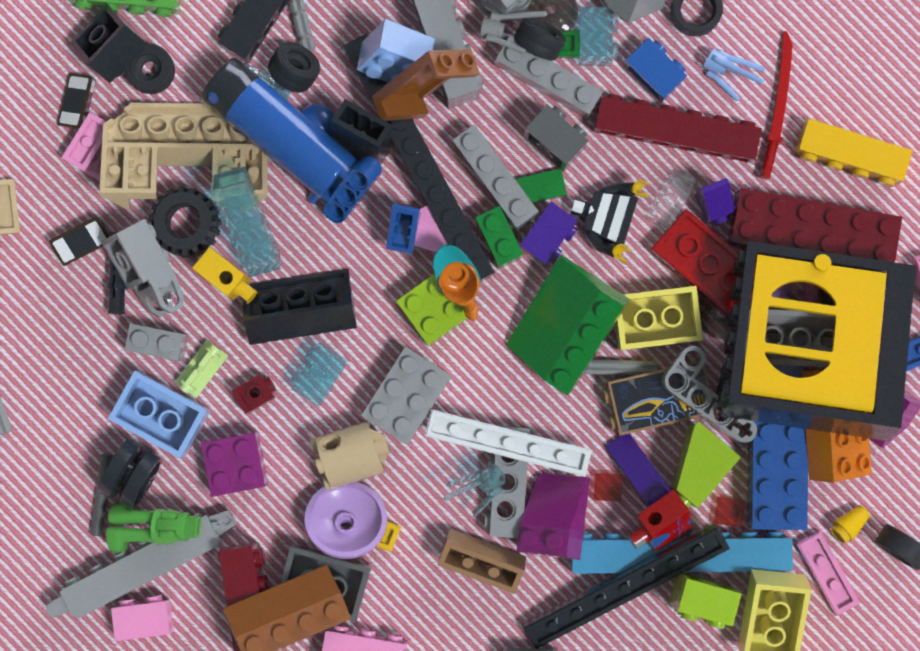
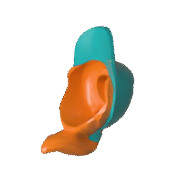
[433,245,480,321]

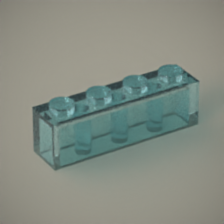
[210,167,281,277]

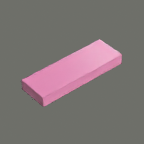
[795,530,860,616]

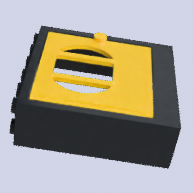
[717,241,916,441]

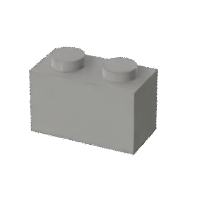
[125,324,188,362]

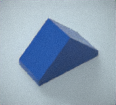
[386,204,421,254]

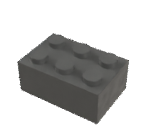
[280,544,372,622]

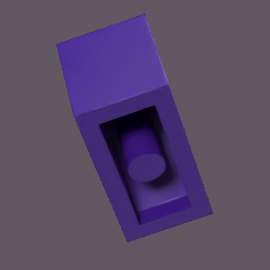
[695,178,735,226]

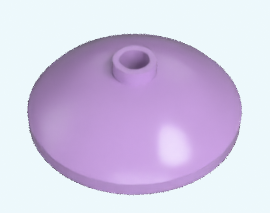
[305,482,387,559]

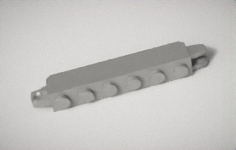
[46,510,237,618]

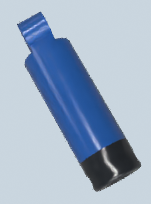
[201,58,382,223]

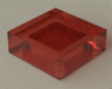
[594,473,622,501]
[713,496,745,528]

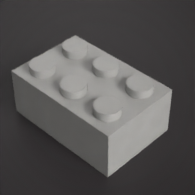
[361,346,452,445]

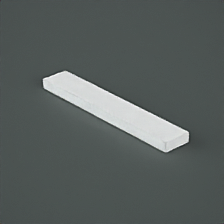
[425,409,592,477]

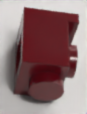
[231,374,277,414]

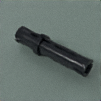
[106,232,128,315]

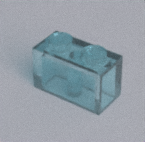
[578,7,618,66]
[290,343,349,407]

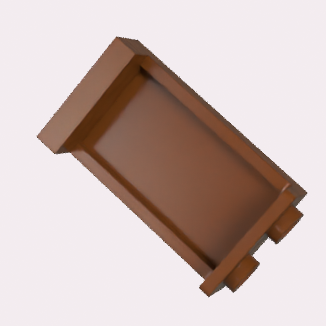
[372,49,480,121]

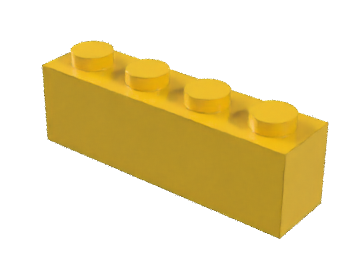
[794,118,913,187]

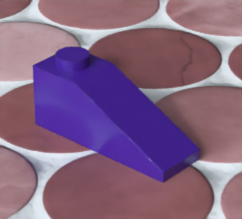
[605,433,671,508]

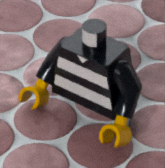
[570,180,651,264]

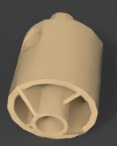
[310,421,390,491]

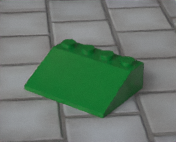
[506,255,631,396]

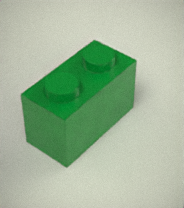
[475,206,523,269]

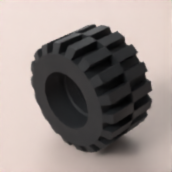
[149,187,221,258]

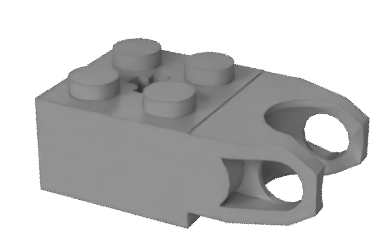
[101,219,184,317]

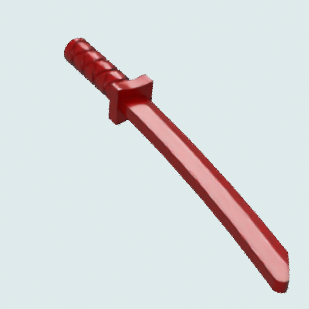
[760,31,793,180]

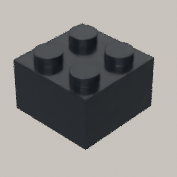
[70,3,147,83]

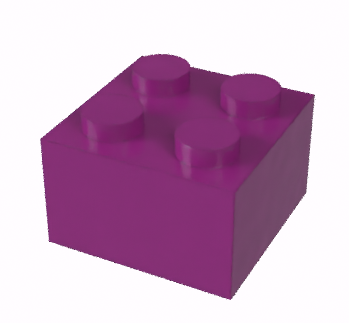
[201,432,268,497]

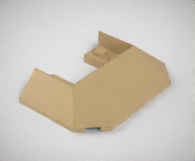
[99,102,268,212]

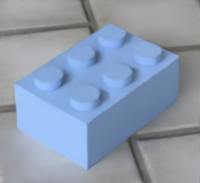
[108,371,211,458]

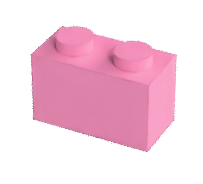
[111,595,174,641]

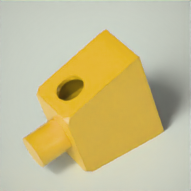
[193,247,257,304]

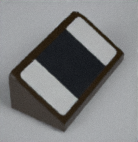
[57,73,96,130]
[49,217,110,266]

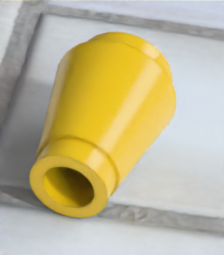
[830,505,871,544]

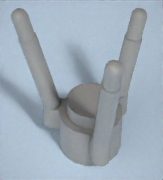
[480,11,547,53]

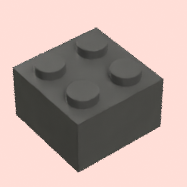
[524,104,589,172]

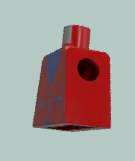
[627,490,692,551]

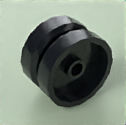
[98,439,162,510]

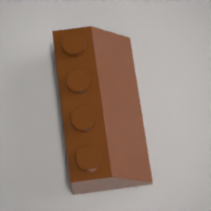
[222,565,351,651]

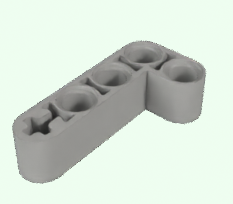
[661,346,757,442]

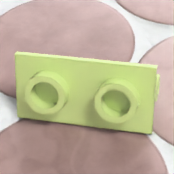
[174,339,229,399]

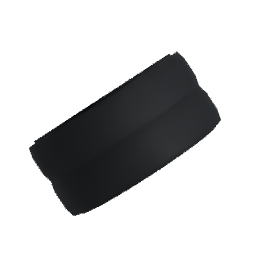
[514,18,566,61]
[268,42,320,92]
[124,43,175,94]

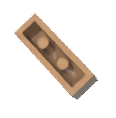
[437,529,526,594]

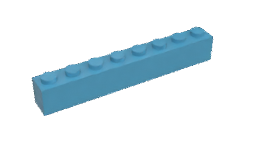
[571,531,793,574]

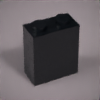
[330,99,393,165]

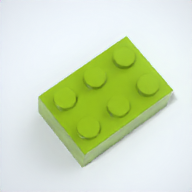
[669,573,742,629]

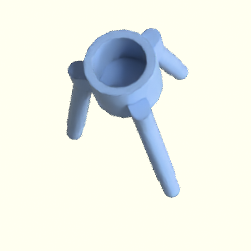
[703,49,765,101]

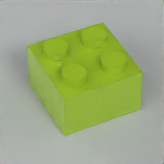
[396,273,468,346]

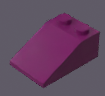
[516,473,590,560]

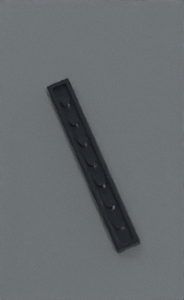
[522,523,730,649]

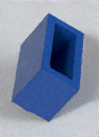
[623,38,687,103]

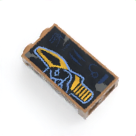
[602,361,716,436]

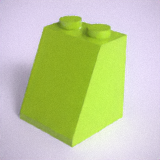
[670,421,741,508]

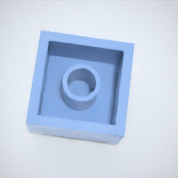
[357,19,435,83]

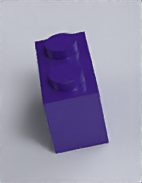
[520,201,578,266]

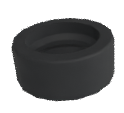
[670,0,723,37]
[874,524,920,570]

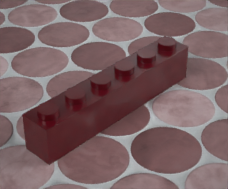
[594,94,762,164]

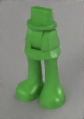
[106,502,201,553]

